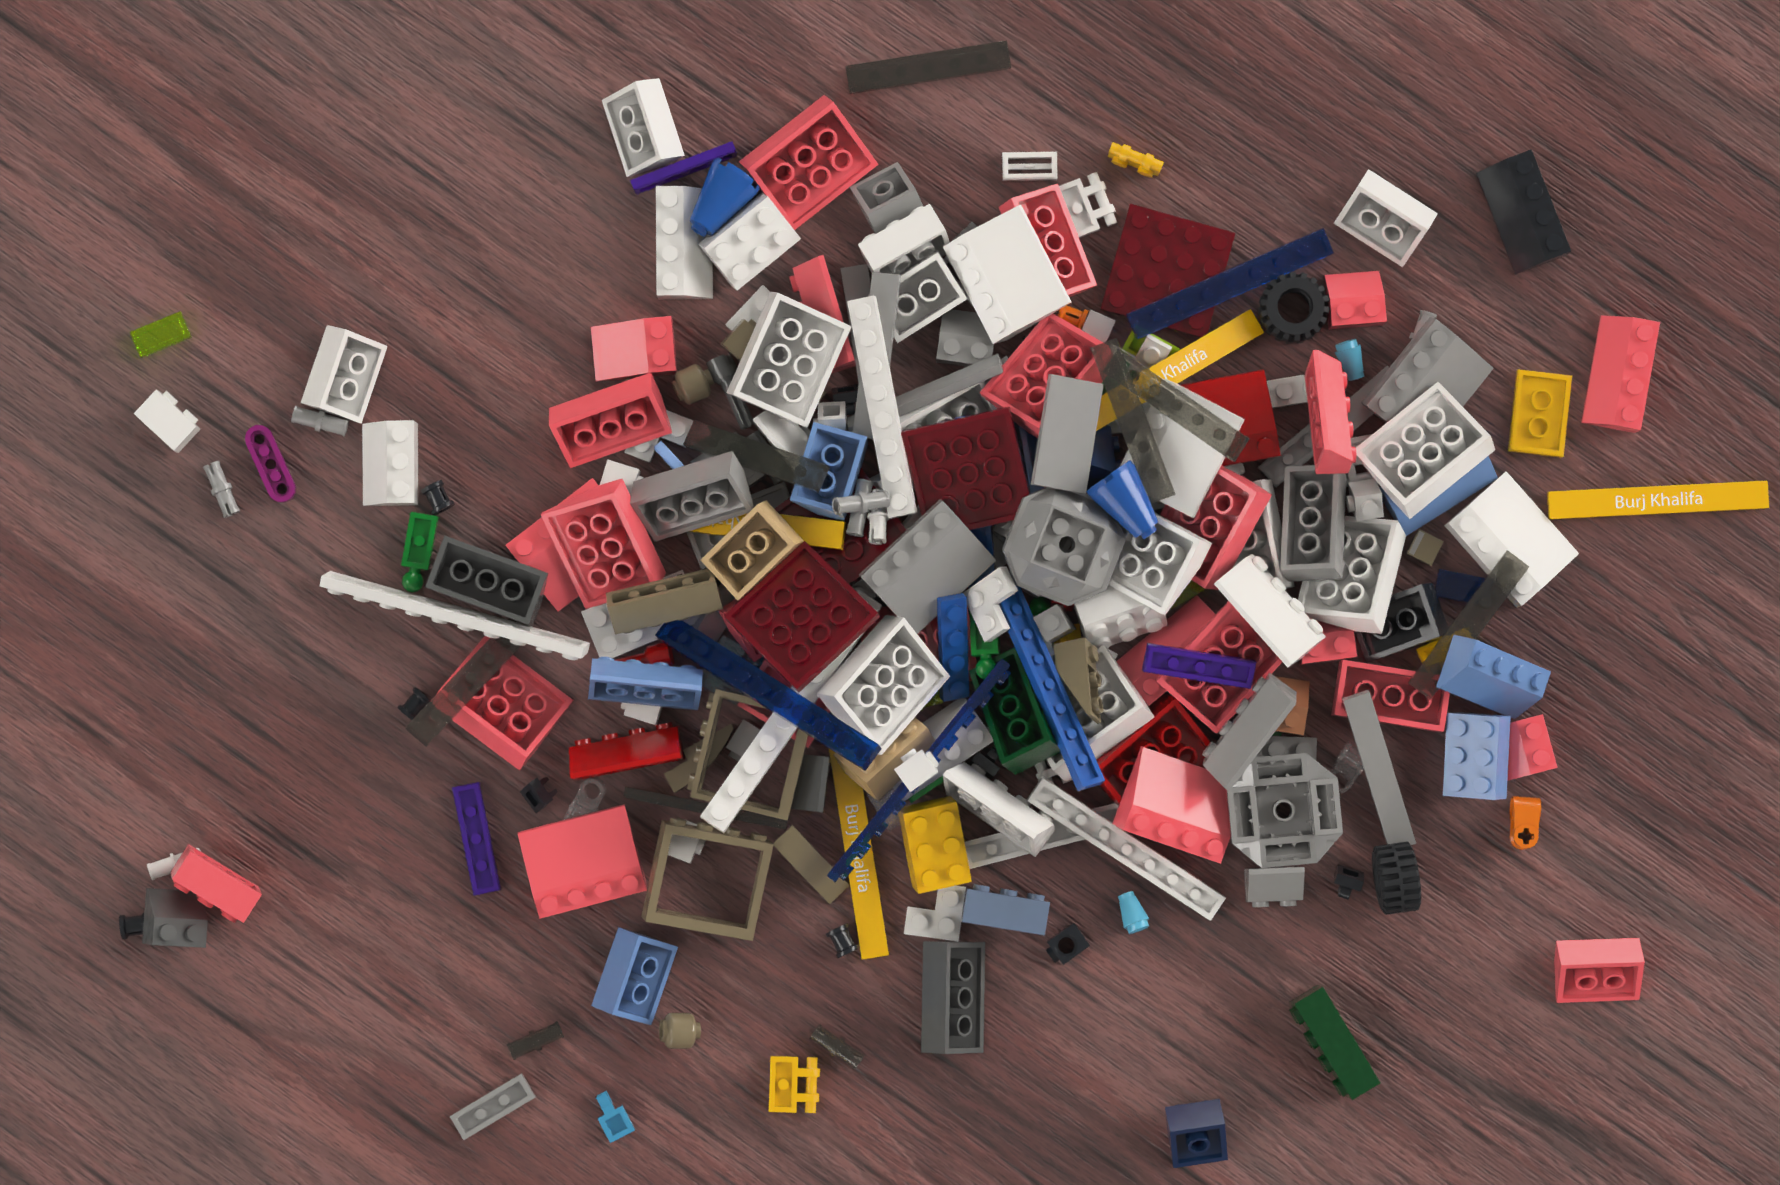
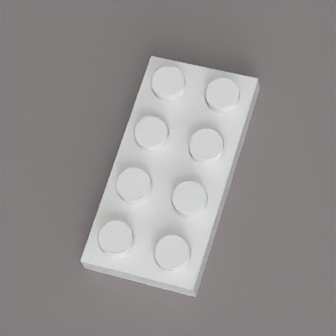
[581,570,700,658]

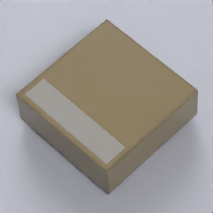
[1406,529,1444,566]

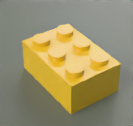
[897,796,972,894]

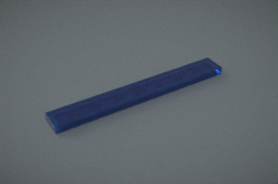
[1126,228,1334,339]

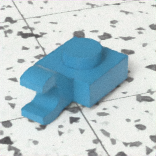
[596,1090,635,1143]

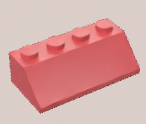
[998,183,1097,297]
[789,255,855,374]
[1581,315,1660,433]
[1304,350,1356,474]
[549,372,672,468]
[1116,595,1216,706]

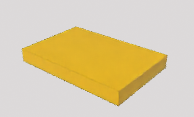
[1508,369,1572,458]

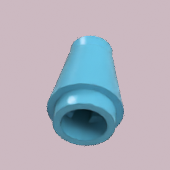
[1334,339,1364,381]
[1118,891,1149,934]

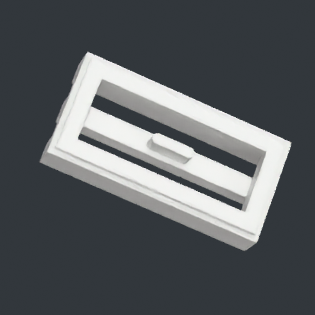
[1002,152,1057,181]

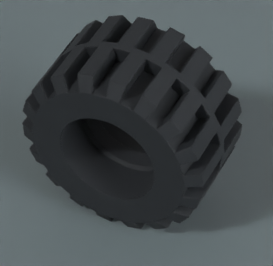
[1258,272,1329,344]
[1372,841,1421,915]

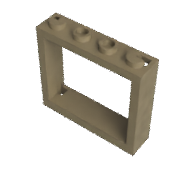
[687,687,814,820]
[641,818,774,941]

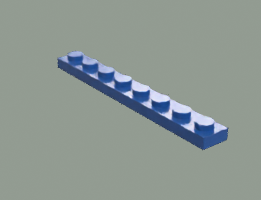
[999,586,1105,791]

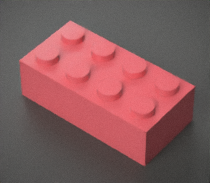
[1331,660,1450,733]

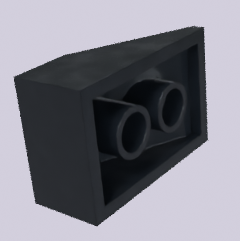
[1355,583,1451,663]

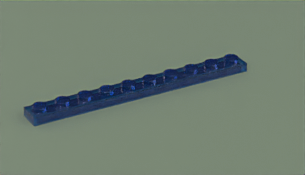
[655,620,882,771]
[827,658,1011,882]

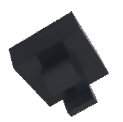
[832,384,859,416]
[970,747,1000,780]
[520,777,558,813]
[1334,864,1364,900]

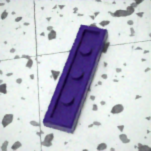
[630,141,737,195]
[1142,643,1257,689]
[452,782,501,896]

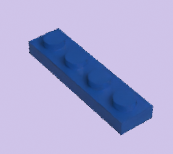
[937,593,969,702]

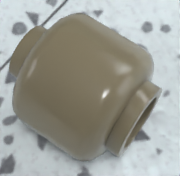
[671,364,714,405]
[659,1013,701,1049]

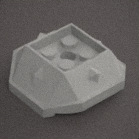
[1002,487,1126,606]
[1226,753,1343,868]

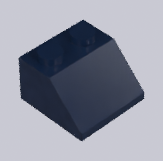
[1087,425,1121,490]
[1165,1099,1228,1168]

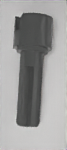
[706,353,754,430]

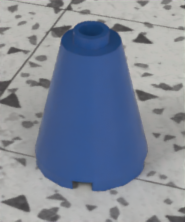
[690,158,760,237]
[1086,460,1158,539]

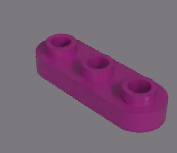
[245,425,296,503]

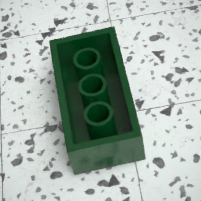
[969,647,1060,775]
[1289,985,1381,1100]

